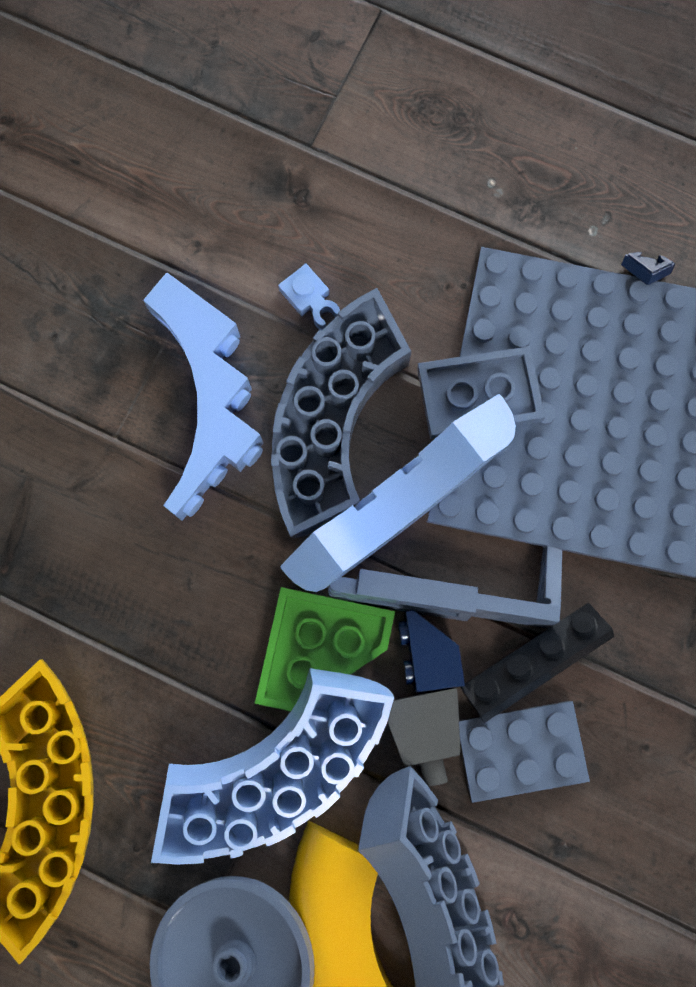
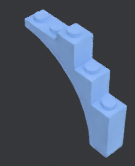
[143,273,263,521]

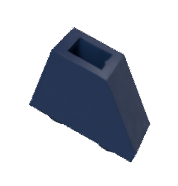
[398,611,465,692]

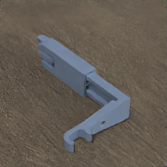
[328,546,562,629]

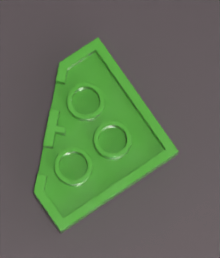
[255,587,395,711]

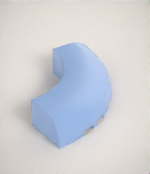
[280,394,516,592]
[151,668,394,865]

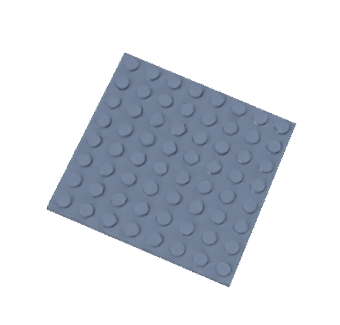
[427,247,696,578]

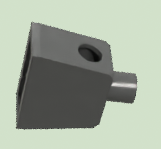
[387,688,460,786]

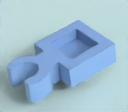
[278,264,340,330]

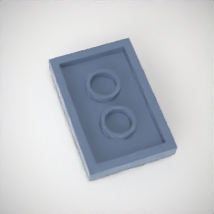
[417,346,545,440]
[459,701,590,803]

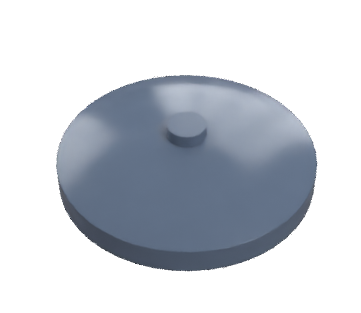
[150,876,315,987]

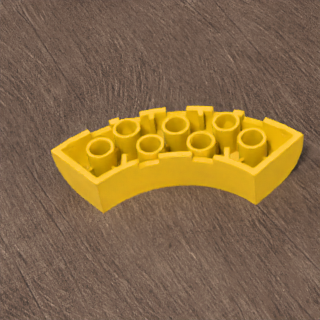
[0,659,94,965]
[289,820,393,987]

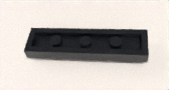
[460,602,614,723]

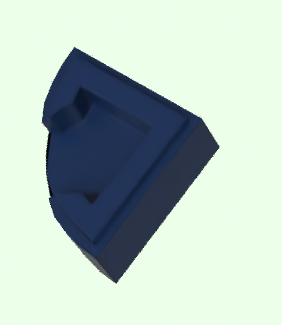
[621,252,675,285]

